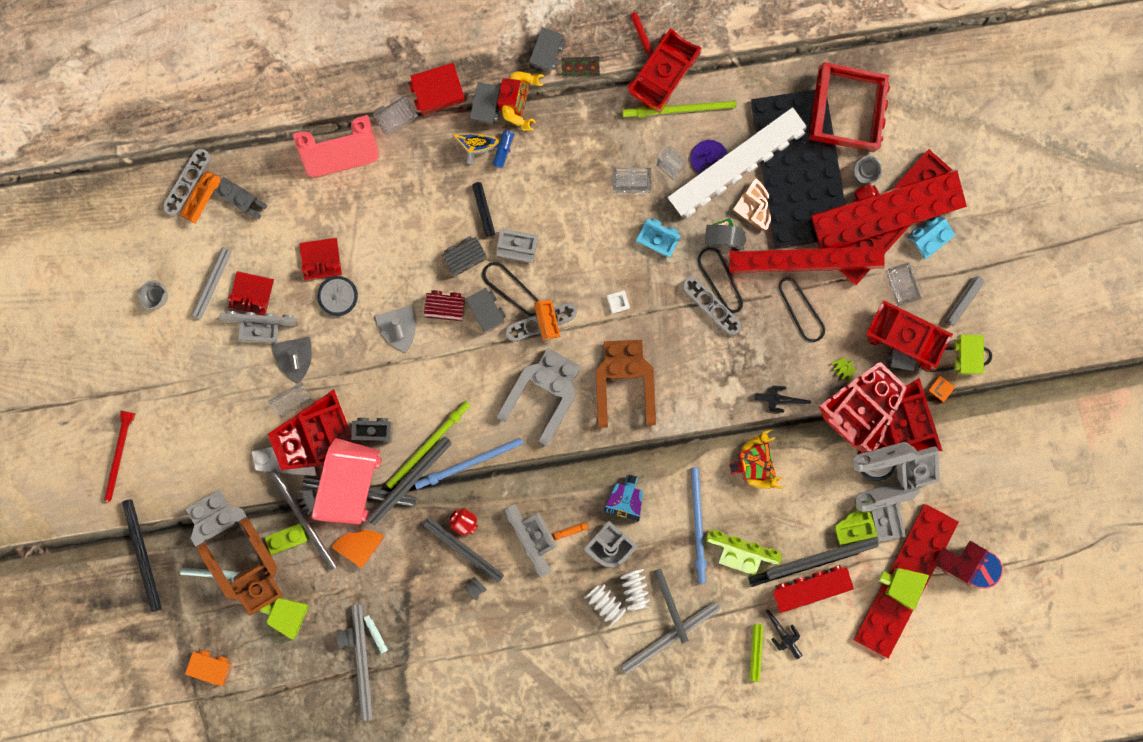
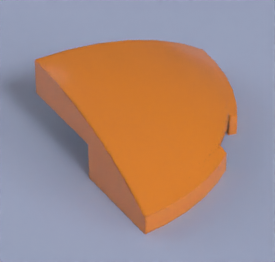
[332,530,385,568]

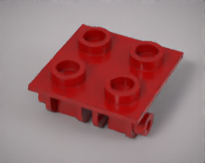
[299,238,342,281]
[228,271,274,316]

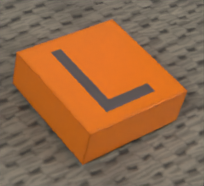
[928,376,955,402]

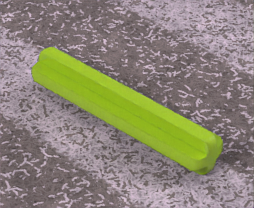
[749,624,764,682]

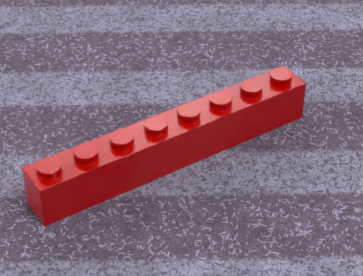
[729,246,885,274]

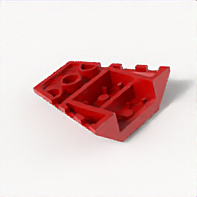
[819,362,907,453]
[861,377,943,453]
[268,389,354,471]

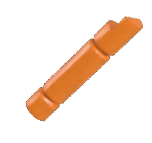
[551,522,588,541]

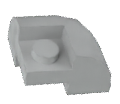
[583,521,638,567]

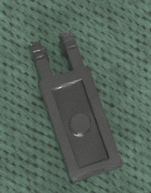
[213,177,268,219]

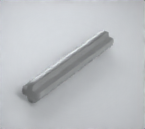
[192,247,231,319]

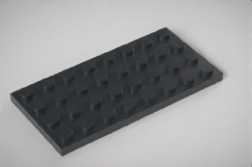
[751,90,845,248]

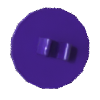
[691,140,728,174]

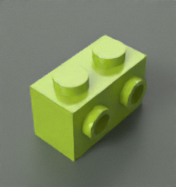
[954,334,984,375]

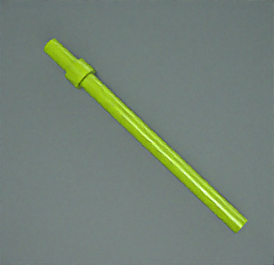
[623,100,736,118]
[386,400,471,489]

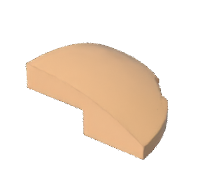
[731,178,771,231]

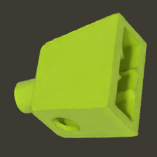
[878,568,929,610]
[260,598,310,640]

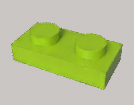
[265,523,308,555]

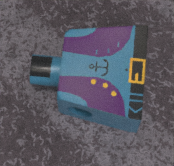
[603,474,643,522]

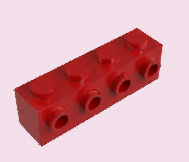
[772,565,854,613]

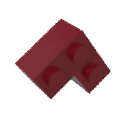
[933,541,989,587]

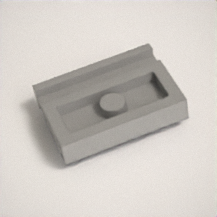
[496,229,538,263]
[871,503,906,542]

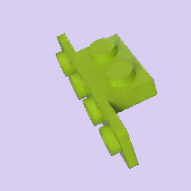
[706,529,782,575]

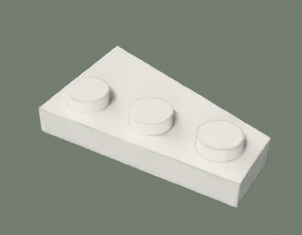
[252,447,317,476]

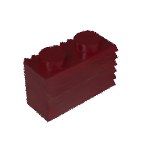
[424,290,465,322]

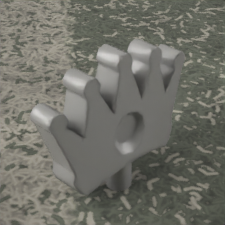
[298,490,316,515]

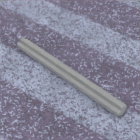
[621,601,720,674]
[351,604,372,721]

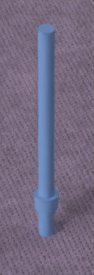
[415,438,523,489]
[691,467,707,584]

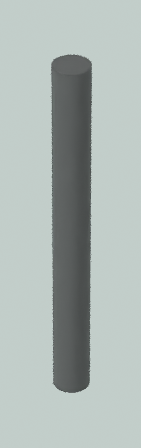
[654,569,689,644]

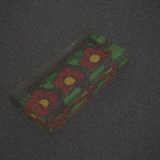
[561,56,600,78]

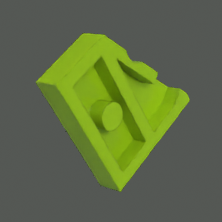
[834,501,877,546]

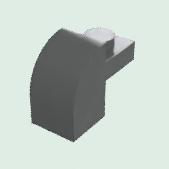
[705,225,746,251]

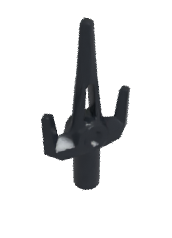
[754,385,811,413]
[766,609,803,660]

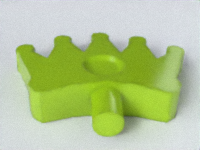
[831,357,856,382]

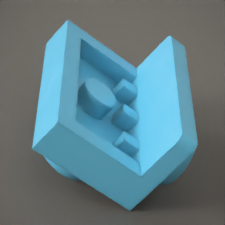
[908,216,956,259]
[636,218,681,258]

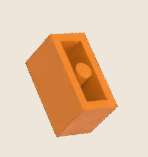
[185,649,233,686]

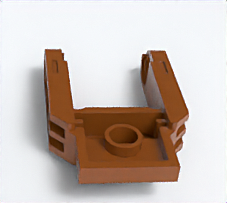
[595,340,656,428]
[196,516,283,616]

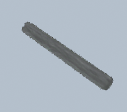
[424,518,504,583]

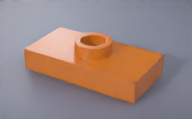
[534,300,561,340]

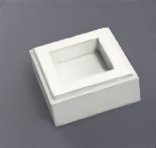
[606,290,630,314]

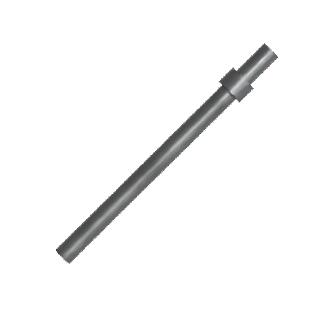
[269,469,337,570]

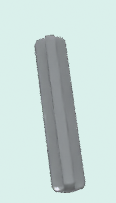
[945,276,985,326]

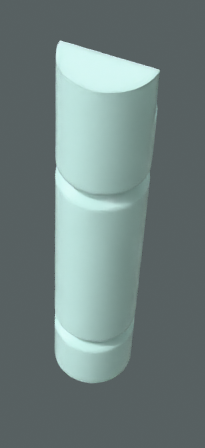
[363,615,388,654]

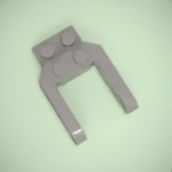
[497,348,581,446]
[853,442,940,512]
[185,490,262,586]

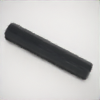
[472,182,495,237]

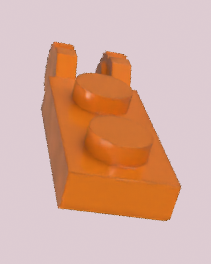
[180,171,220,224]

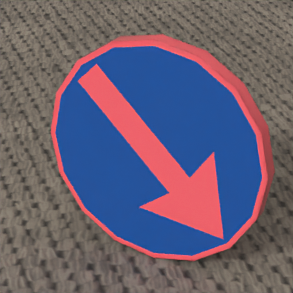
[971,551,1003,589]

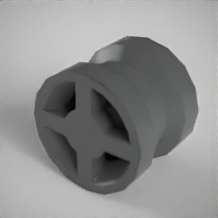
[463,577,487,601]
[337,628,355,649]

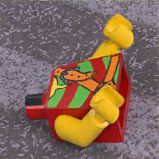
[498,71,544,131]
[729,429,785,489]

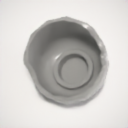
[853,155,882,184]
[138,280,168,310]

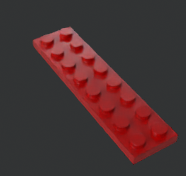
[838,149,952,286]
[811,170,967,249]
[853,504,959,659]

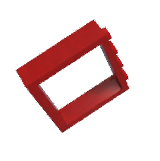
[809,62,890,152]

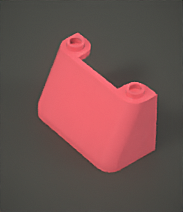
[293,115,379,177]
[312,438,382,525]

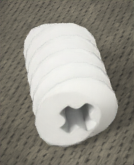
[620,569,652,611]
[584,584,626,627]

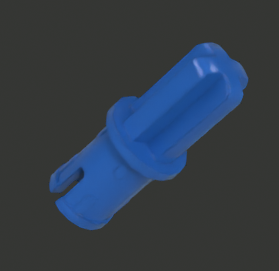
[493,130,515,168]

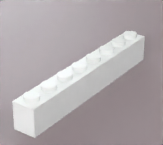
[668,108,806,218]

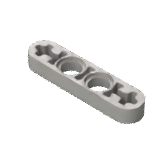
[163,149,211,216]
[683,277,741,336]
[506,303,577,342]

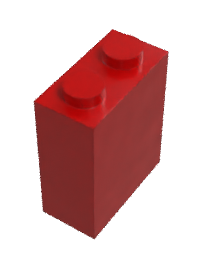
[408,62,465,115]

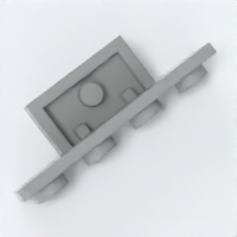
[220,311,298,344]
[505,504,558,577]

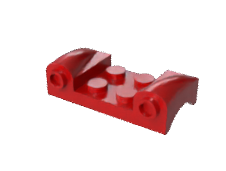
[628,28,702,113]
[865,300,953,372]

